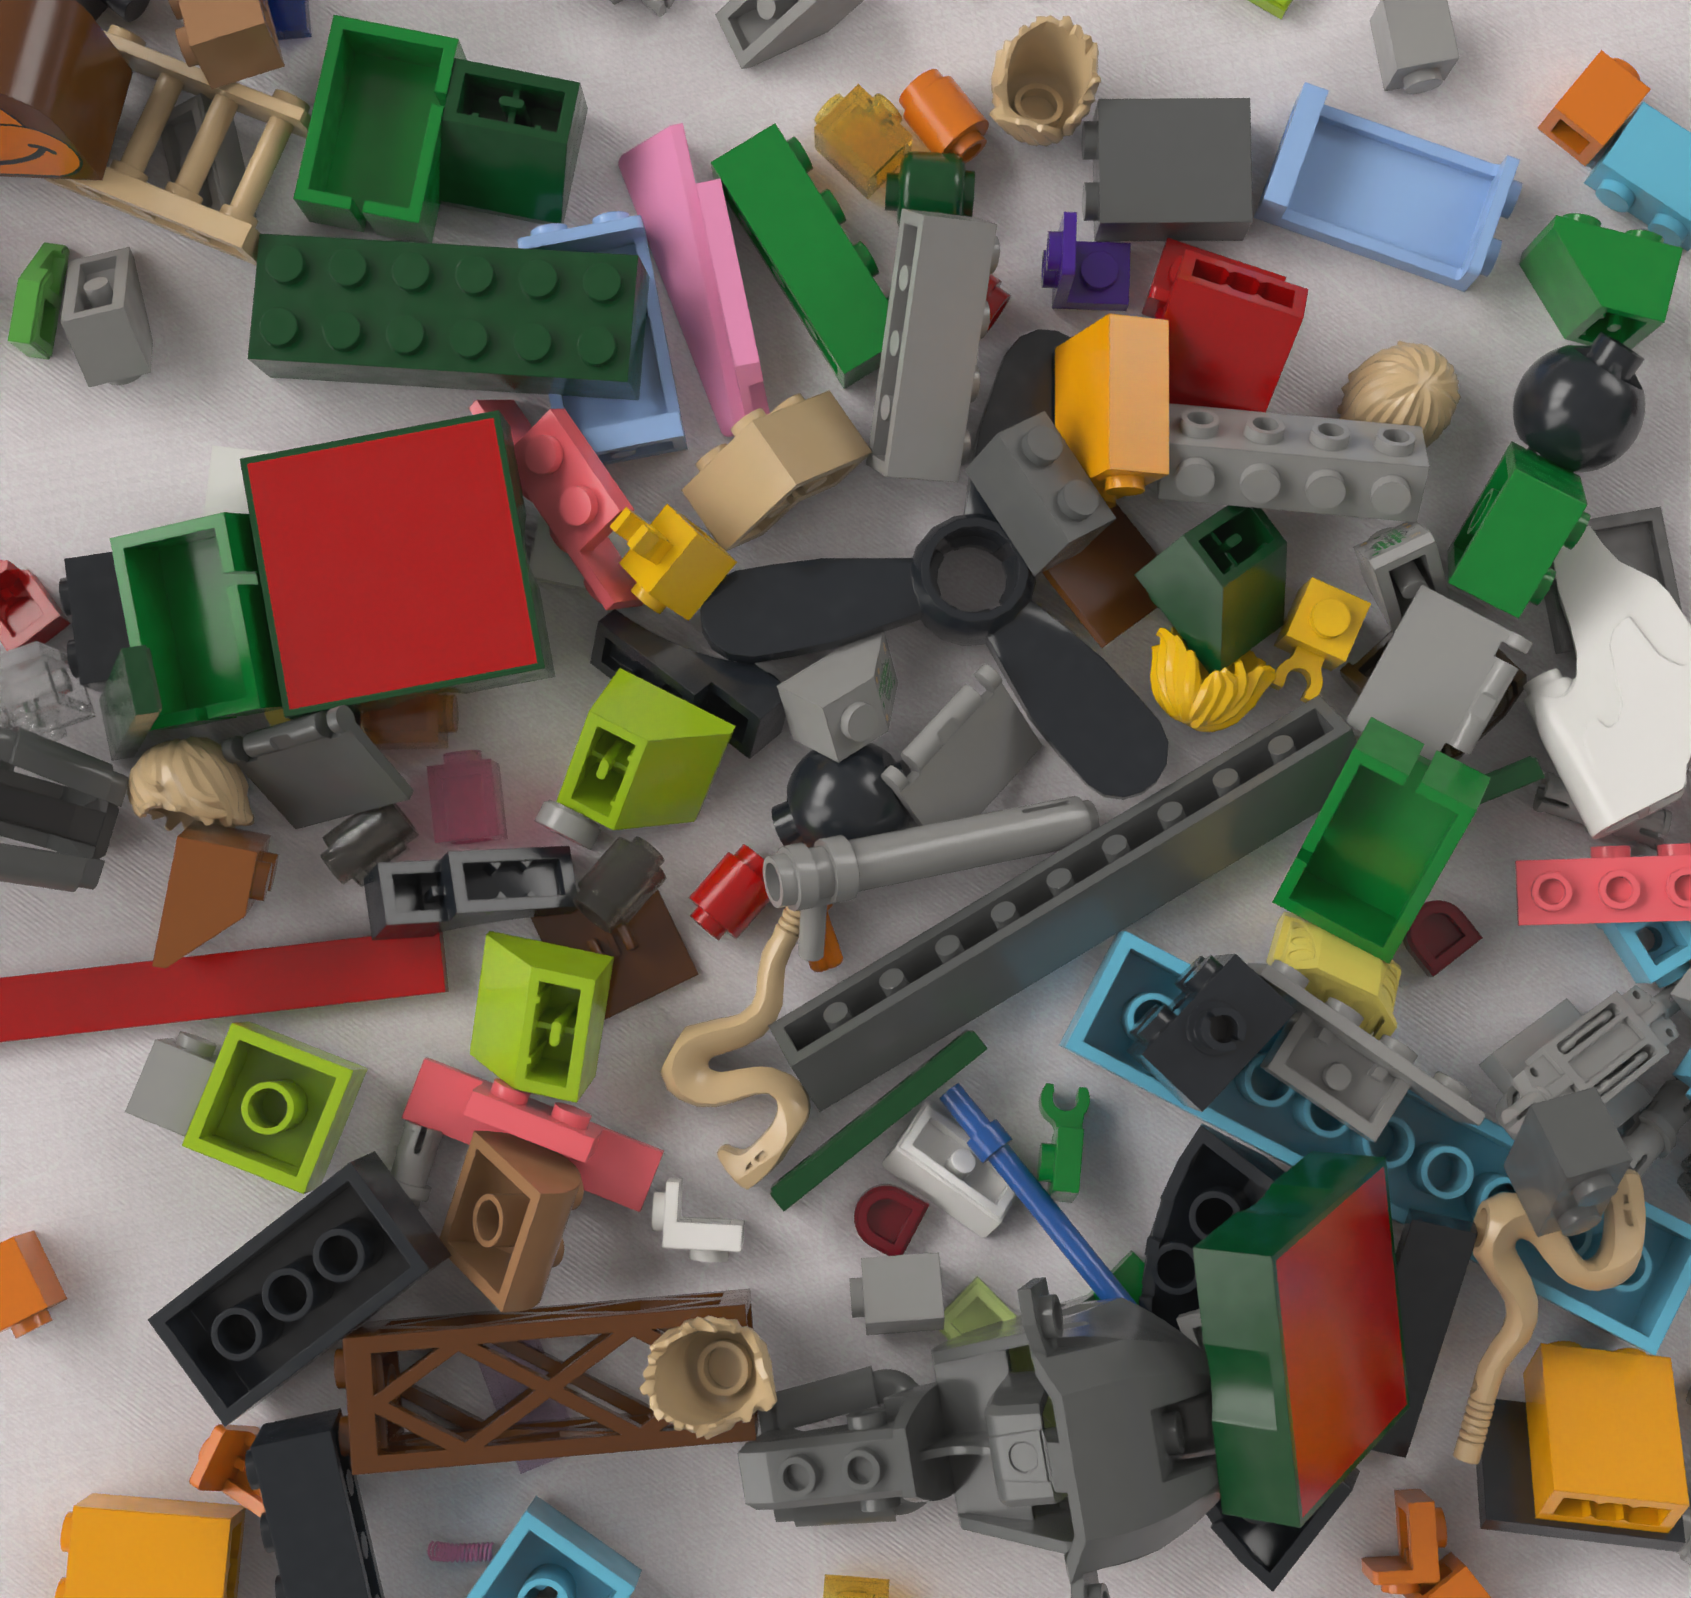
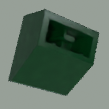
[439,58,588,225]
[1134,505,1287,674]

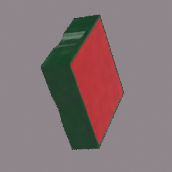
[240,410,555,720]
[1193,1151,1410,1528]

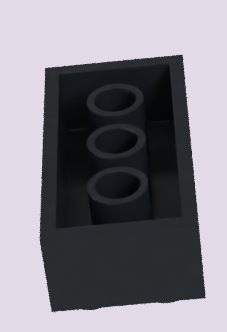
[148,1151,452,1427]

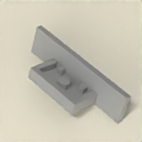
[1247,960,1486,1142]

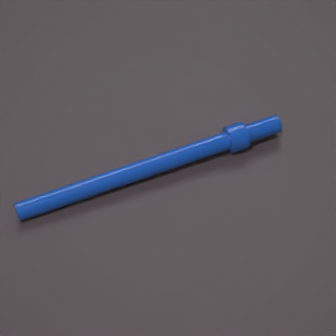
[939,1083,1138,1305]

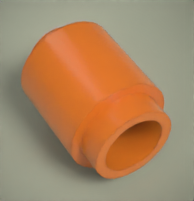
[899,69,989,164]

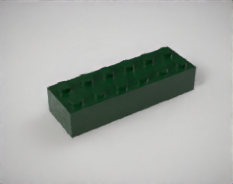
[247,233,650,400]

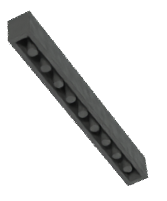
[768,695,1357,1112]

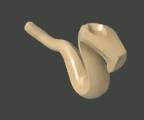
[660,907,811,1190]
[1453,1169,1646,1464]

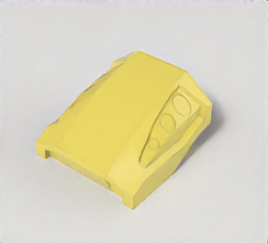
[1266,911,1401,1040]

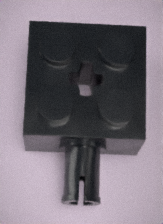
[1127,954,1296,1112]

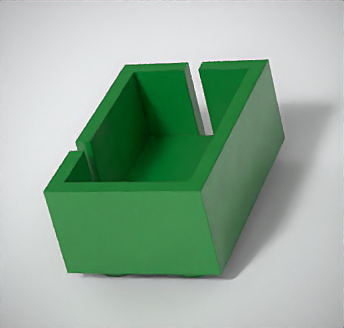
[293,15,467,243]
[109,512,283,731]
[1272,717,1491,964]

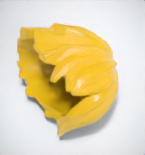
[1150,627,1276,732]

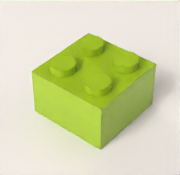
[182,1022,368,1194]

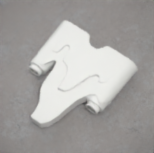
[1523,526,1691,839]

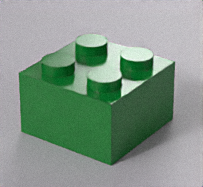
[1447,441,1591,619]

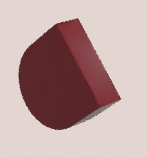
[1403,900,1483,977]
[854,1184,930,1256]

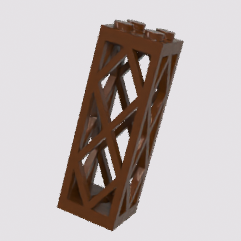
[334,1288,760,1475]

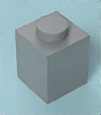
[1370,0,1459,94]
[125,1031,218,1136]
[849,1252,945,1335]

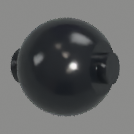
[1513,332,1646,473]
[771,743,911,848]

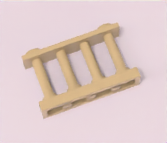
[44,25,311,265]

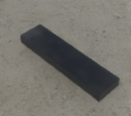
[1372,1208,1478,1458]

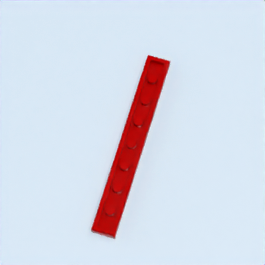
[0,932,449,1042]

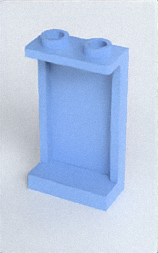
[1254,82,1522,292]
[517,211,688,465]

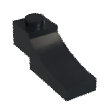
[590,609,786,759]
[363,846,580,940]

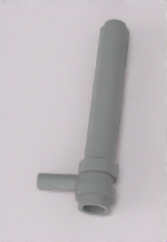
[763,796,1100,962]

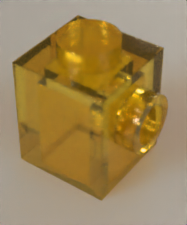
[814,84,912,199]

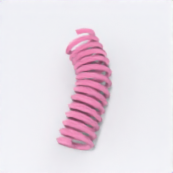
[427,1541,494,1563]

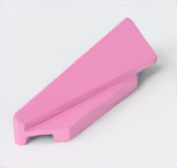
[618,123,770,437]

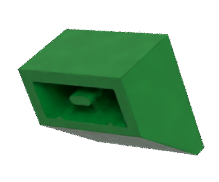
[1519,213,1683,349]

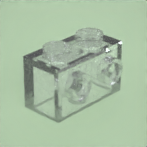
[0,641,96,741]

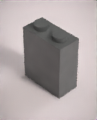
[1081,98,1253,242]

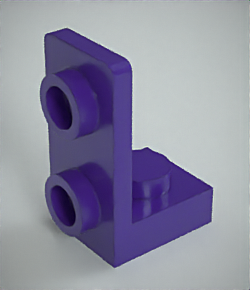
[1041,212,1131,311]

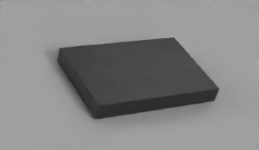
[1476,1399,1686,1552]

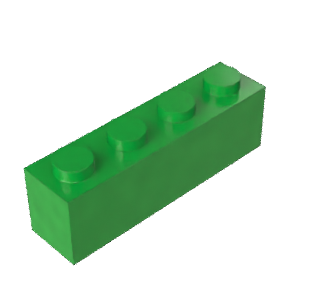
[711,123,890,389]

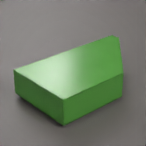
[8,242,70,360]

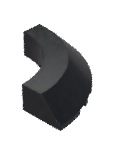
[1139,1124,1360,1592]

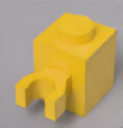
[610,504,737,621]
[1269,577,1371,703]

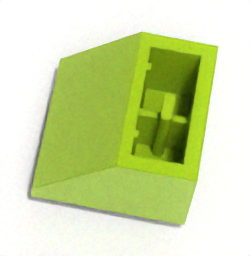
[556,668,736,830]
[470,931,614,1103]

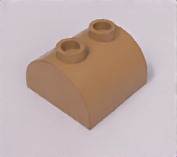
[439,1131,584,1313]

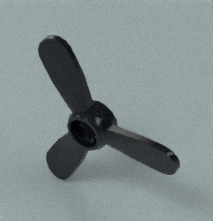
[700,329,1168,800]

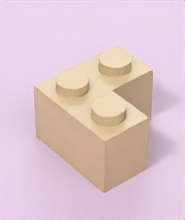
[681,390,872,551]

